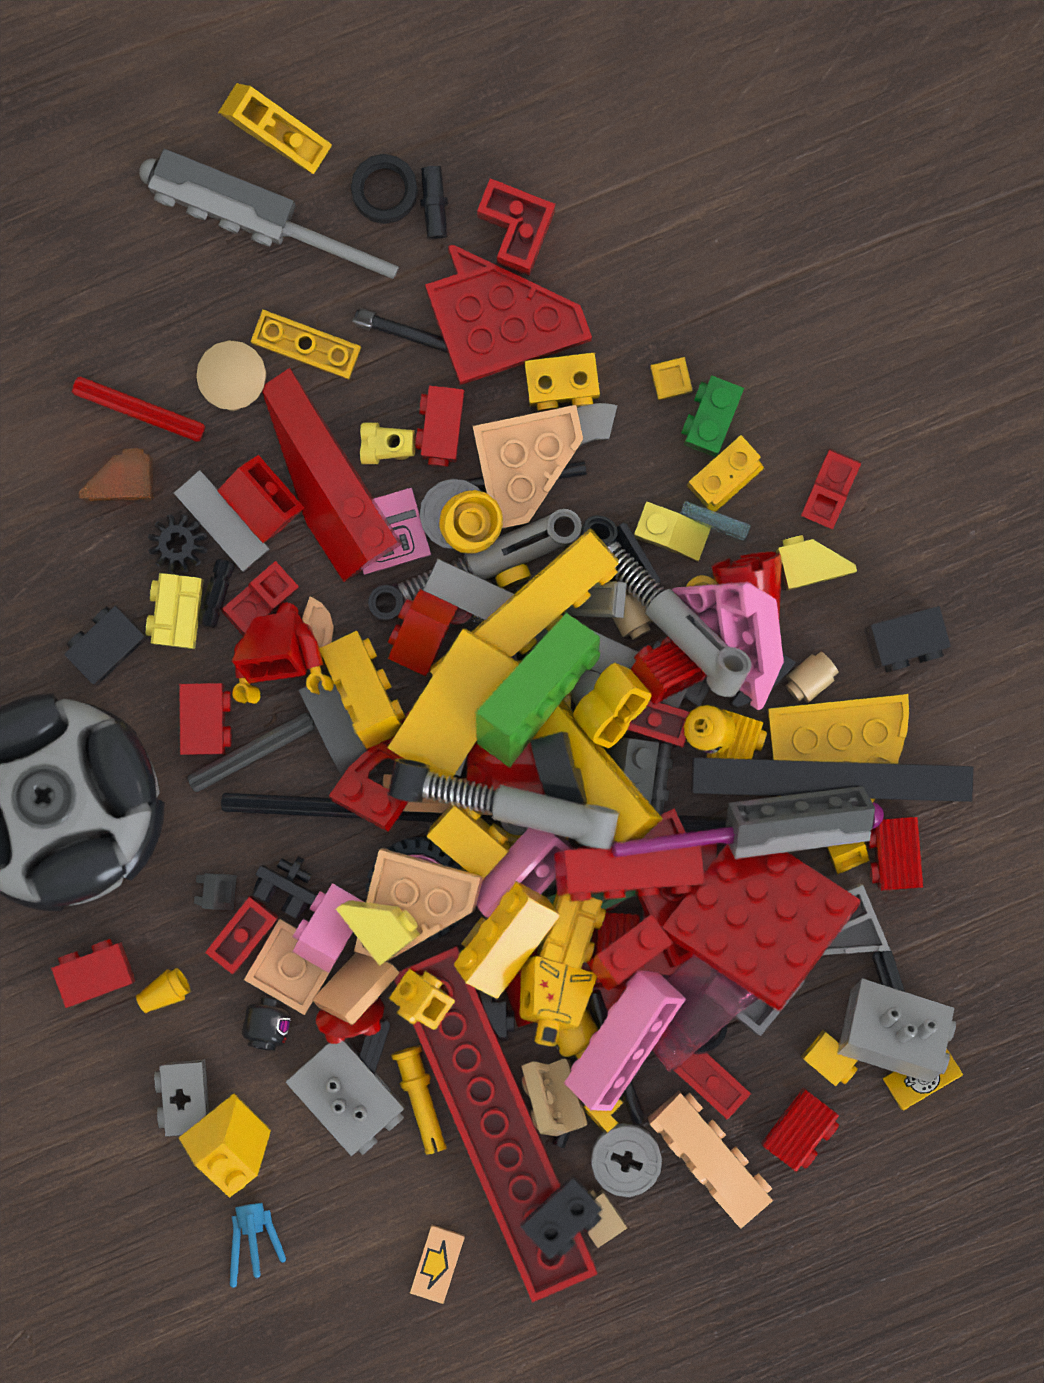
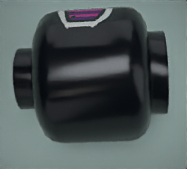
[242,998,291,1051]

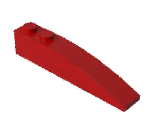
[262,368,402,582]

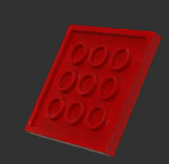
[662,844,861,1012]

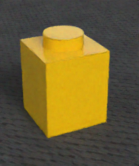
[801,1030,858,1086]

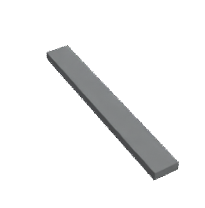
[423,559,688,708]

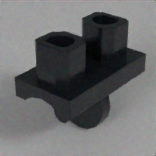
[252,856,318,919]

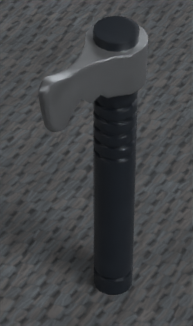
[352,308,448,353]

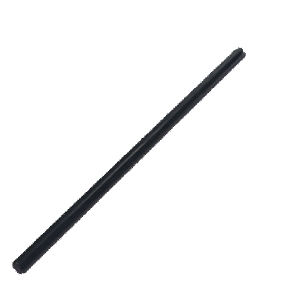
[221,793,727,833]

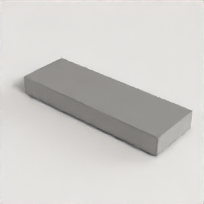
[174,470,270,572]

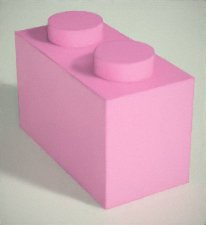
[293,883,364,973]

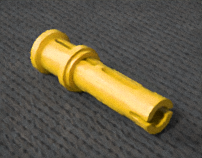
[391,1045,447,1155]

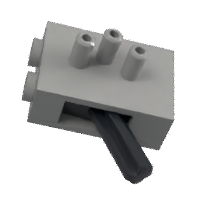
[837,950,956,1083]
[286,1018,405,1156]

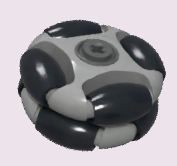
[0,694,165,912]

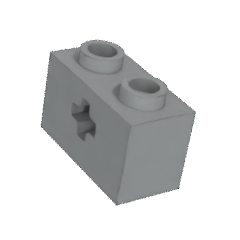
[154,1059,209,1137]

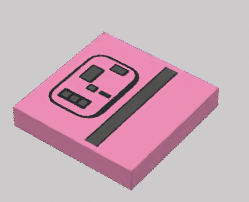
[363,488,432,575]

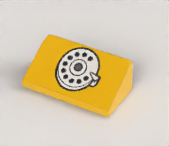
[882,1049,963,1110]

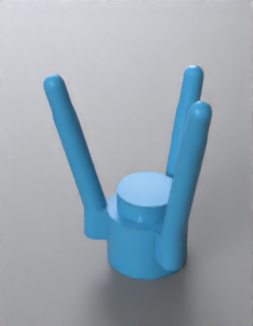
[230,1203,286,1288]

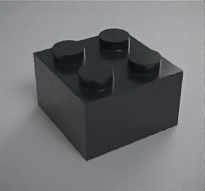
[864,606,951,673]

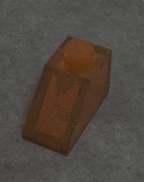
[79,448,154,501]

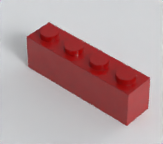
[554,845,704,902]

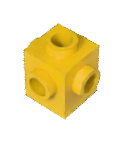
[389,969,455,1030]

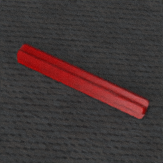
[72,377,205,442]

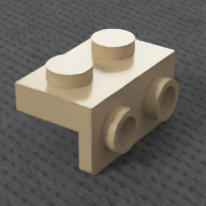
[522,1059,587,1137]

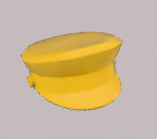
[439,490,503,554]

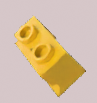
[686,435,764,515]

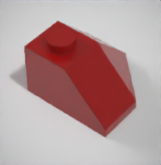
[467,740,545,795]

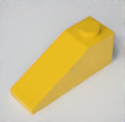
[218,83,332,174]

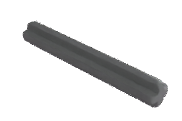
[187,713,316,792]

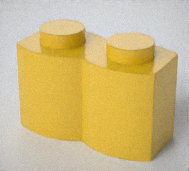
[572,662,651,748]

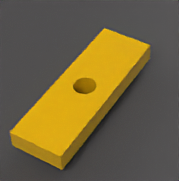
[250,310,361,380]

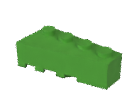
[476,613,601,768]

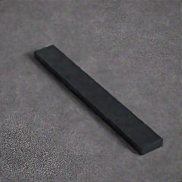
[691,757,974,802]

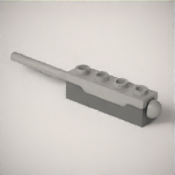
[139,148,399,279]

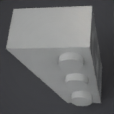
[823,884,890,955]

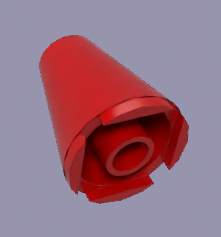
[711,551,782,621]

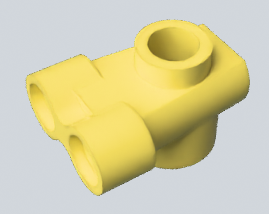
[360,422,416,465]

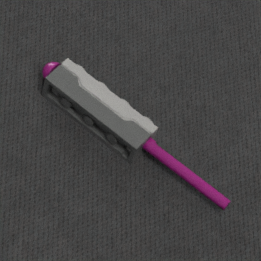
[612,786,884,859]

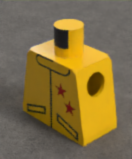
[520,956,597,1046]

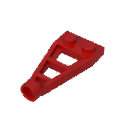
[329,709,412,832]

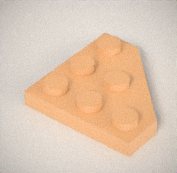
[473,405,583,529]
[354,848,483,961]

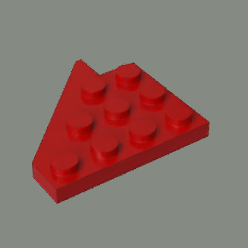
[425,245,592,385]

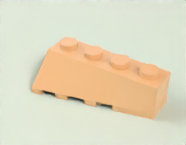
[647,1090,773,1228]

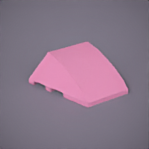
[672,583,784,711]

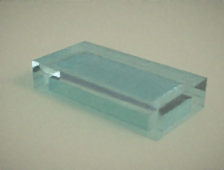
[680,501,751,541]

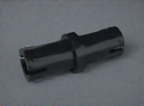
[420,166,448,239]

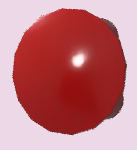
[316,997,384,1044]

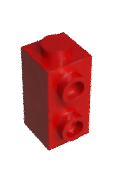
[415,385,465,467]

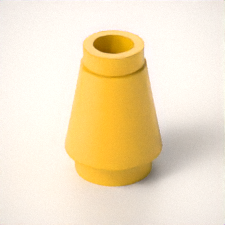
[136,968,191,1013]

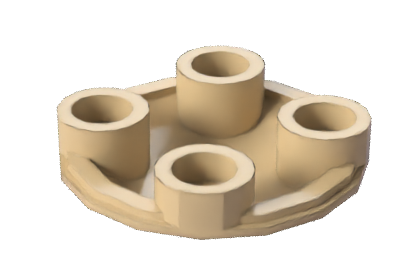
[196,340,267,411]

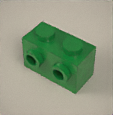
[681,375,744,457]

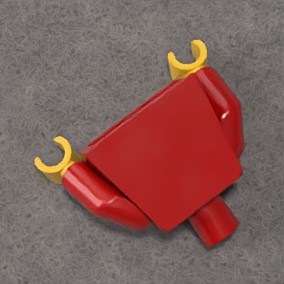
[232,602,334,704]

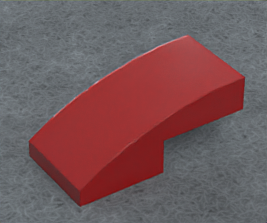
[801,448,861,529]
[221,561,299,636]

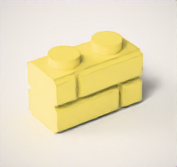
[145,573,204,649]

